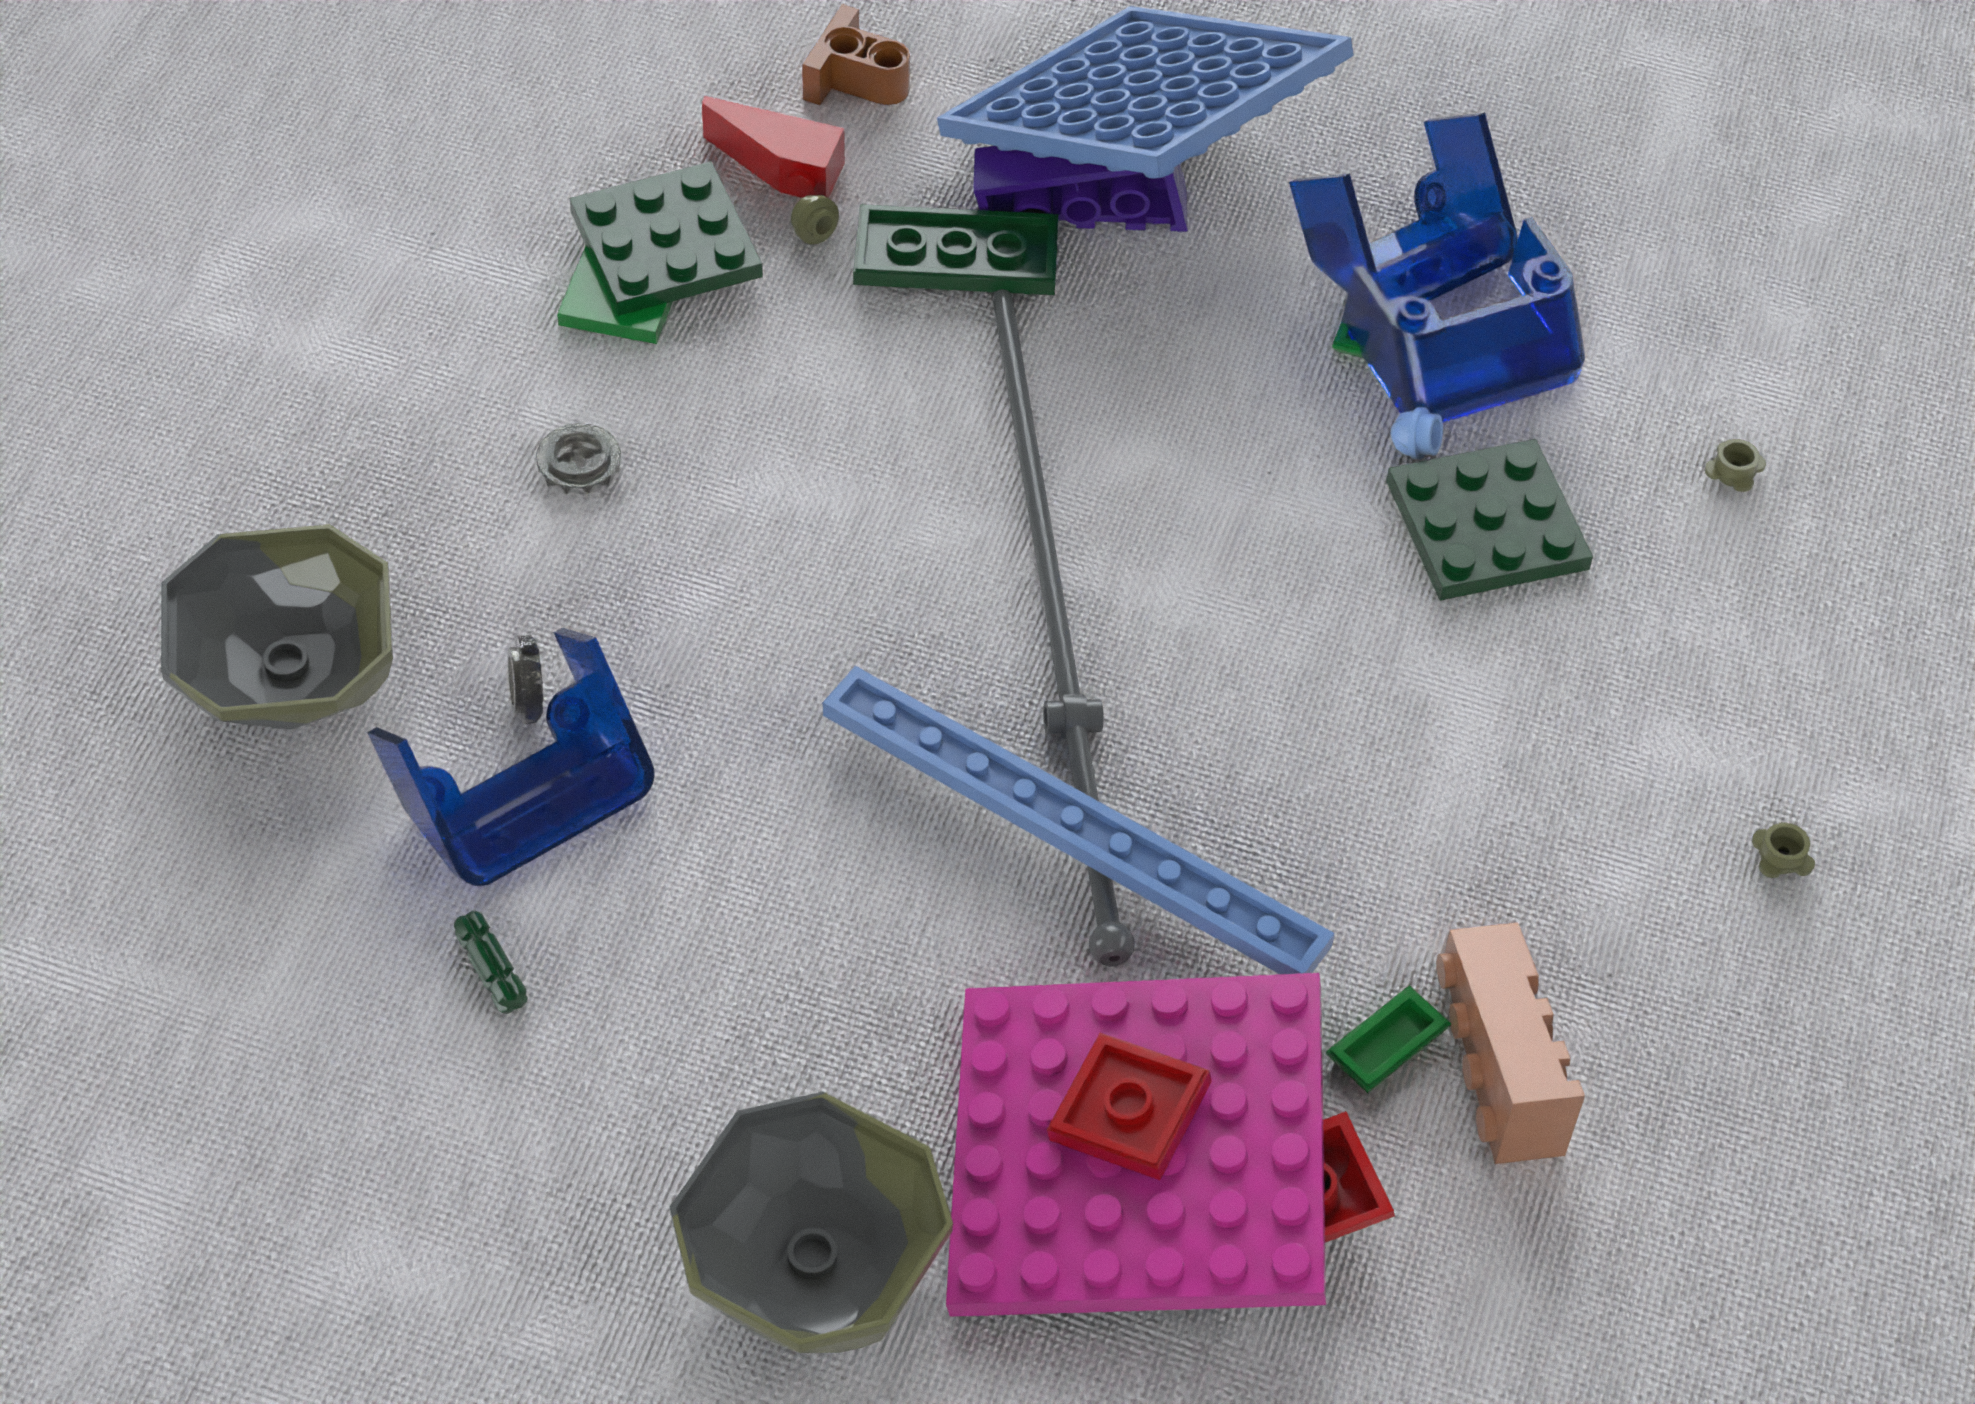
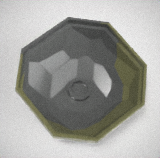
[161,524,393,730]
[670,1091,953,1353]

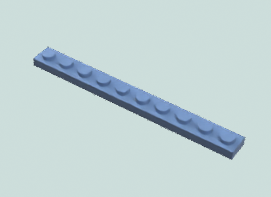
[822,666,1335,974]

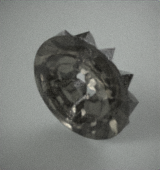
[536,423,621,495]
[507,635,544,725]

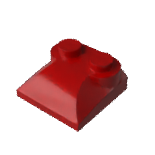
[1323,1111,1395,1243]

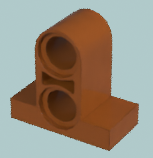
[802,4,910,105]

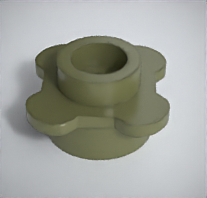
[1704,439,1766,492]
[1751,822,1815,878]

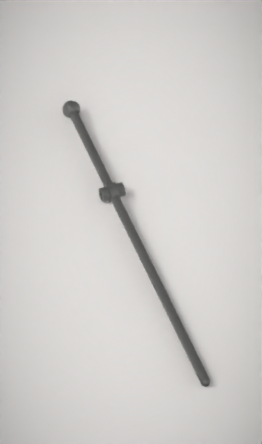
[993,289,1135,967]

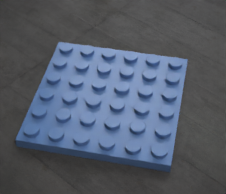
[937,6,1354,178]

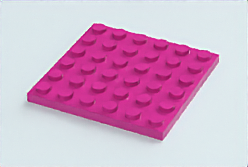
[946,973,1326,1317]

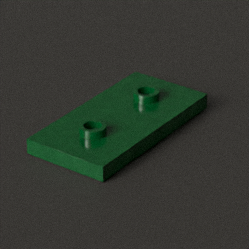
[853,204,1059,295]

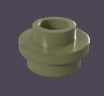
[791,195,839,245]

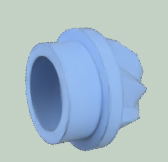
[1390,407,1443,460]

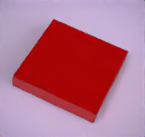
[1047,1032,1212,1181]

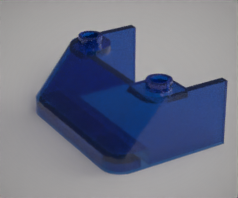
[1289,112,1518,317]
[1341,217,1585,423]
[367,628,655,886]

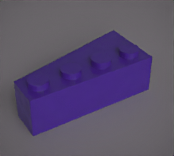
[973,146,1188,232]

